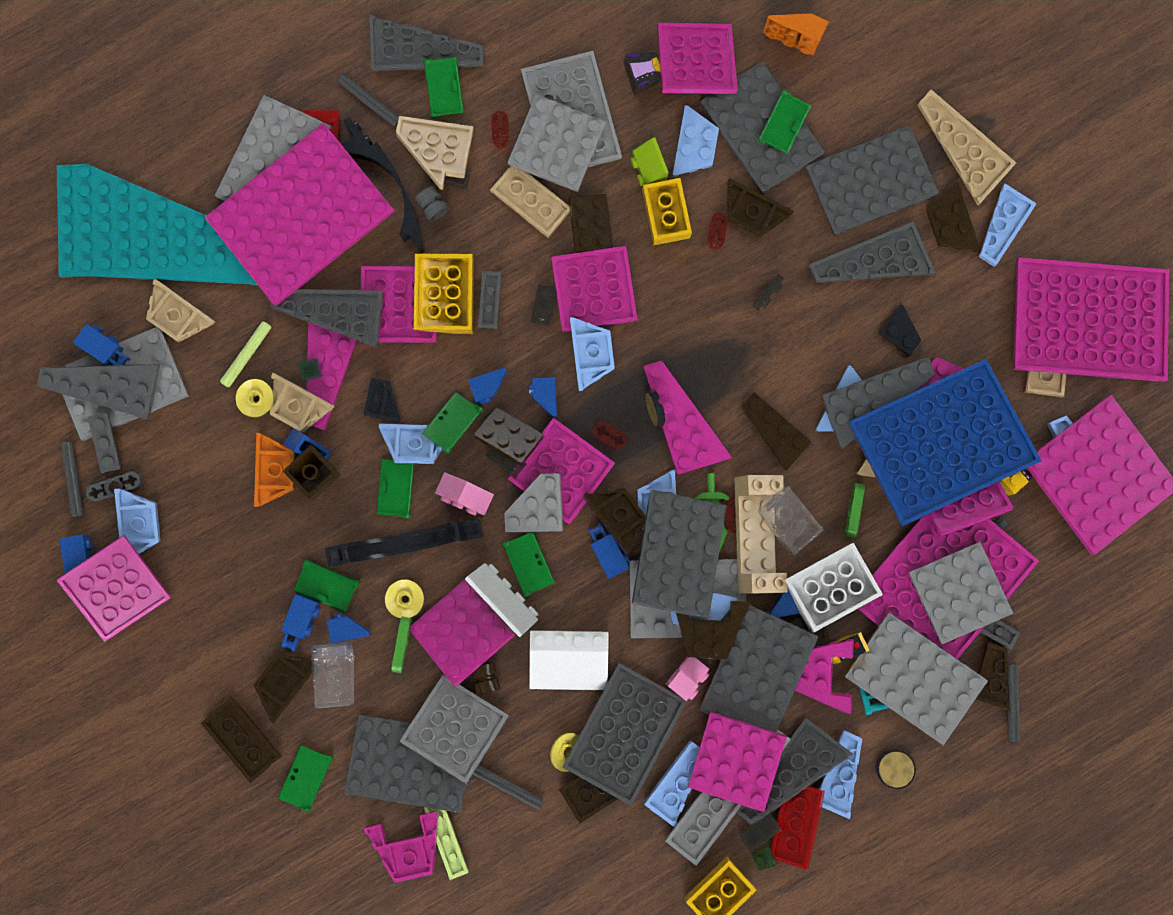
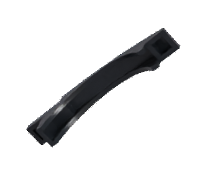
[341,117,425,253]
[325,518,484,567]

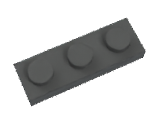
[478,271,502,329]
[88,412,122,473]

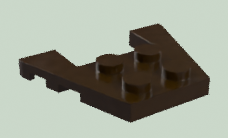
[676,601,749,660]

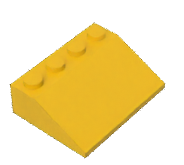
[414,254,474,334]

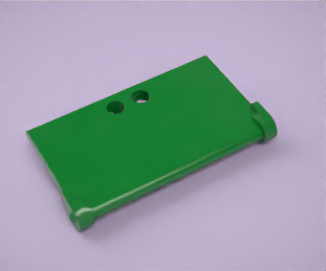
[423,57,464,118]
[757,90,811,154]
[422,392,483,454]
[377,459,415,519]
[502,532,555,597]
[294,559,360,613]
[278,745,334,812]

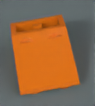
[763,14,829,55]

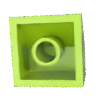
[630,137,669,186]

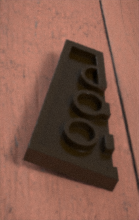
[741,392,811,471]

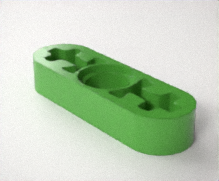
[845,482,865,539]
[391,616,412,673]

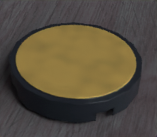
[645,389,665,428]
[876,749,916,789]

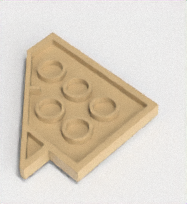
[396,116,474,190]

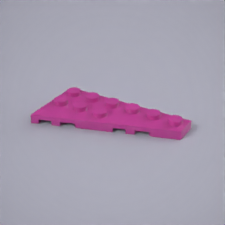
[307,322,357,431]
[643,361,732,475]

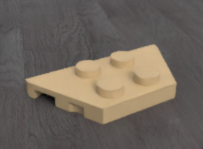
[146,279,215,342]
[270,373,334,432]

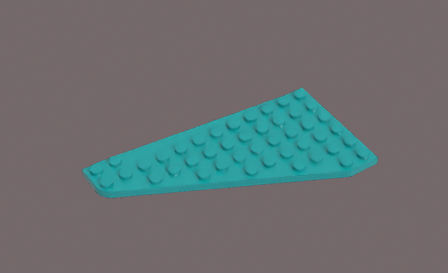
[57,164,258,285]

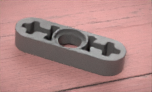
[86,472,143,502]

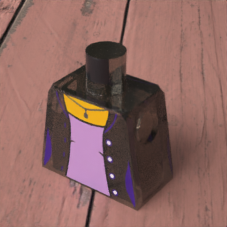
[623,52,661,95]

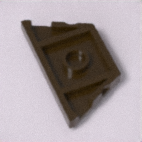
[727,178,794,238]
[926,182,981,252]
[583,488,646,556]
[253,654,321,724]

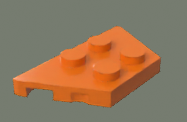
[254,433,296,507]

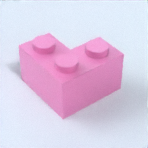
[435,472,494,516]
[666,657,709,701]

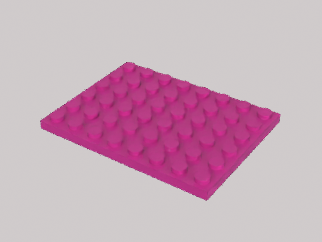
[205,123,395,306]
[1013,257,1169,382]
[858,514,1039,659]

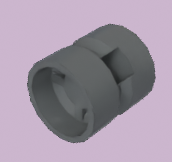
[415,186,450,222]

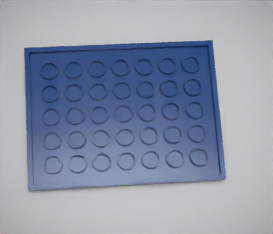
[848,359,1042,527]

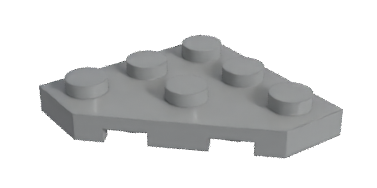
[504,473,564,532]

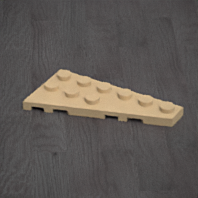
[917,90,1016,205]

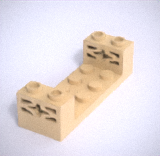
[734,475,787,594]

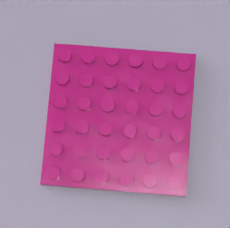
[1027,395,1173,555]

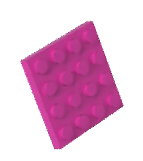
[657,23,738,94]
[551,246,638,332]
[361,266,437,343]
[508,418,615,525]
[929,481,1013,537]
[57,535,171,642]
[409,579,515,687]
[688,712,787,812]

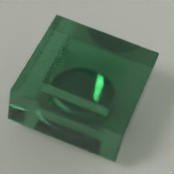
[298,358,323,382]
[751,846,777,871]

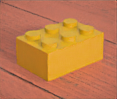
[642,178,692,246]
[684,856,757,915]

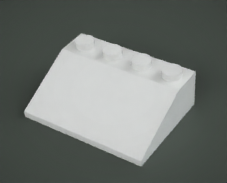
[785,543,883,633]
[465,563,539,637]
[530,630,608,690]

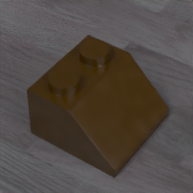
[283,445,341,501]

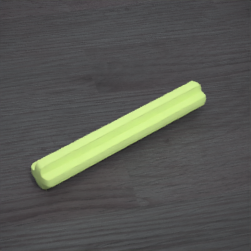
[220,321,271,387]

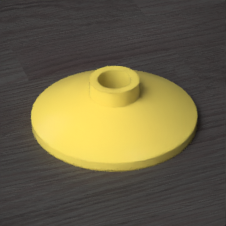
[236,379,274,417]
[385,580,424,618]
[550,733,579,772]

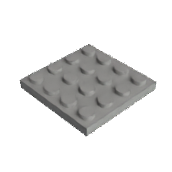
[508,94,606,192]
[908,542,1013,644]
[400,675,509,784]

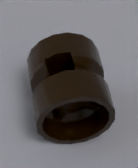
[472,662,501,695]

